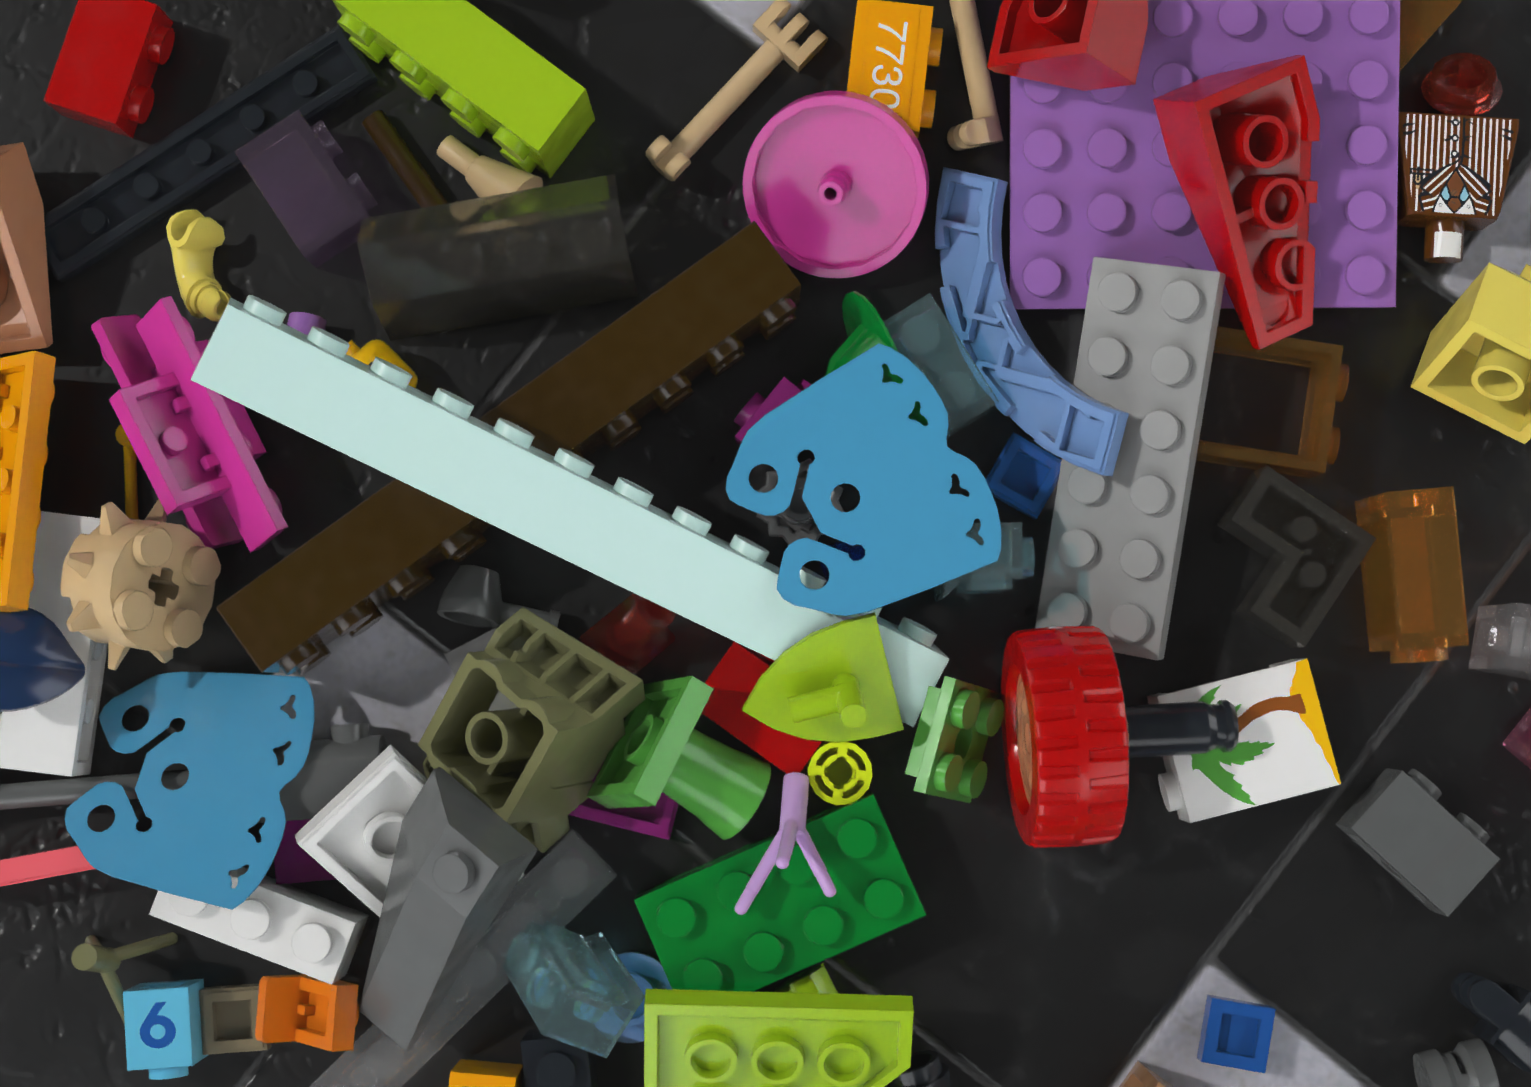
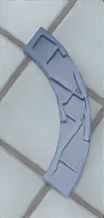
[935,167,1129,476]

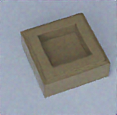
[199,983,272,1055]

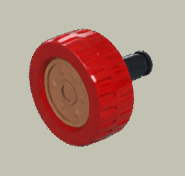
[1001,626,1239,848]

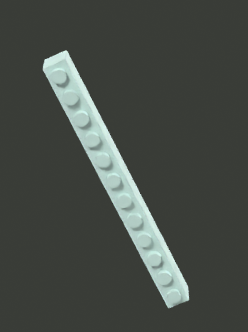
[191,295,950,727]

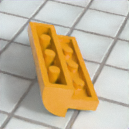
[0,351,56,612]

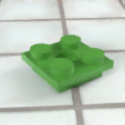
[905,676,1004,803]

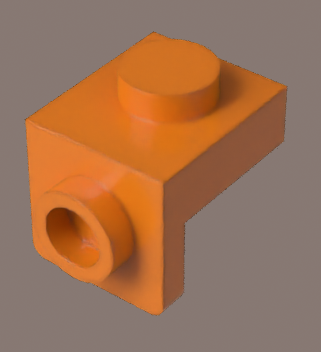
[255,974,359,1052]

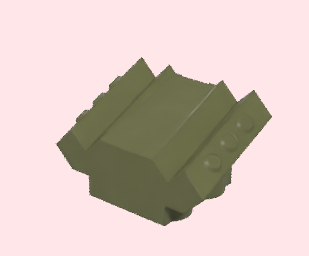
[418,607,645,853]

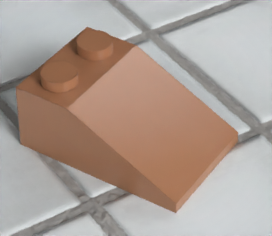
[0,142,53,354]

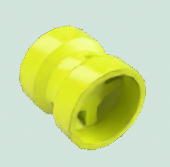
[807,741,873,805]

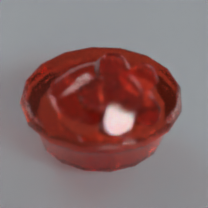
[1422,53,1503,116]

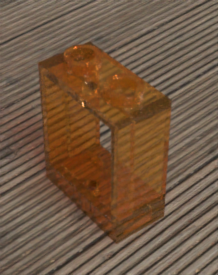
[1196,326,1349,478]
[1355,486,1469,663]

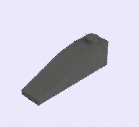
[359,767,538,1052]

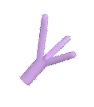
[735,772,837,915]

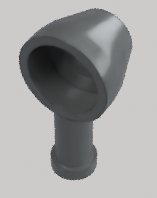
[437,565,560,628]

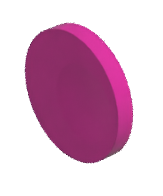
[743,91,929,278]

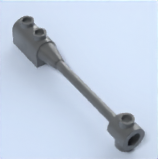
[0,723,387,823]

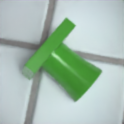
[587,676,771,840]

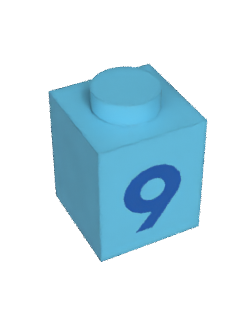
[123,979,208,1080]

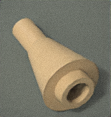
[437,135,544,229]

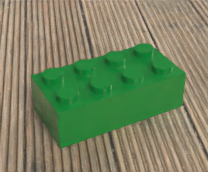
[634,791,926,991]

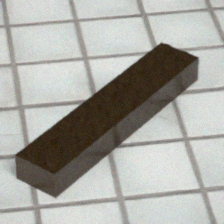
[216,221,801,675]

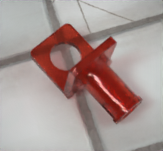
[578,594,676,675]

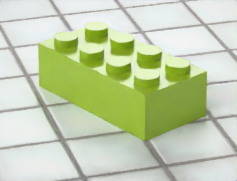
[332,0,595,179]

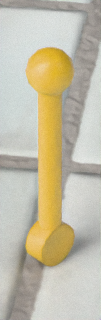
[115,424,139,519]

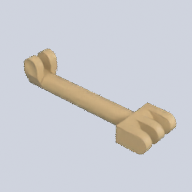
[646,0,828,181]
[947,0,1003,151]

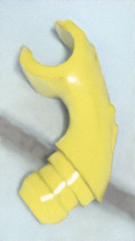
[166,209,231,322]

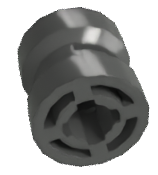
[1413,1038,1499,1087]

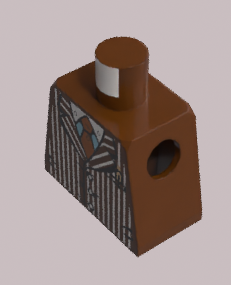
[1397,112,1519,264]

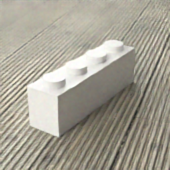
[0,511,108,777]

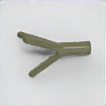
[71,932,178,1024]

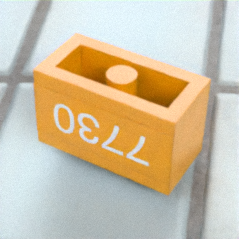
[847,0,943,139]

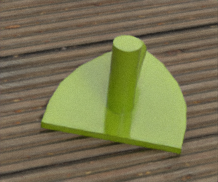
[742,612,904,742]

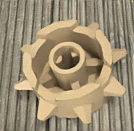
[60,499,221,671]

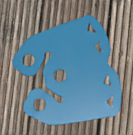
[726,344,1001,616]
[64,671,315,910]

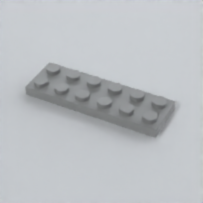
[1035,257,1226,660]

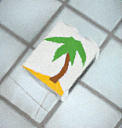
[1147,658,1341,823]

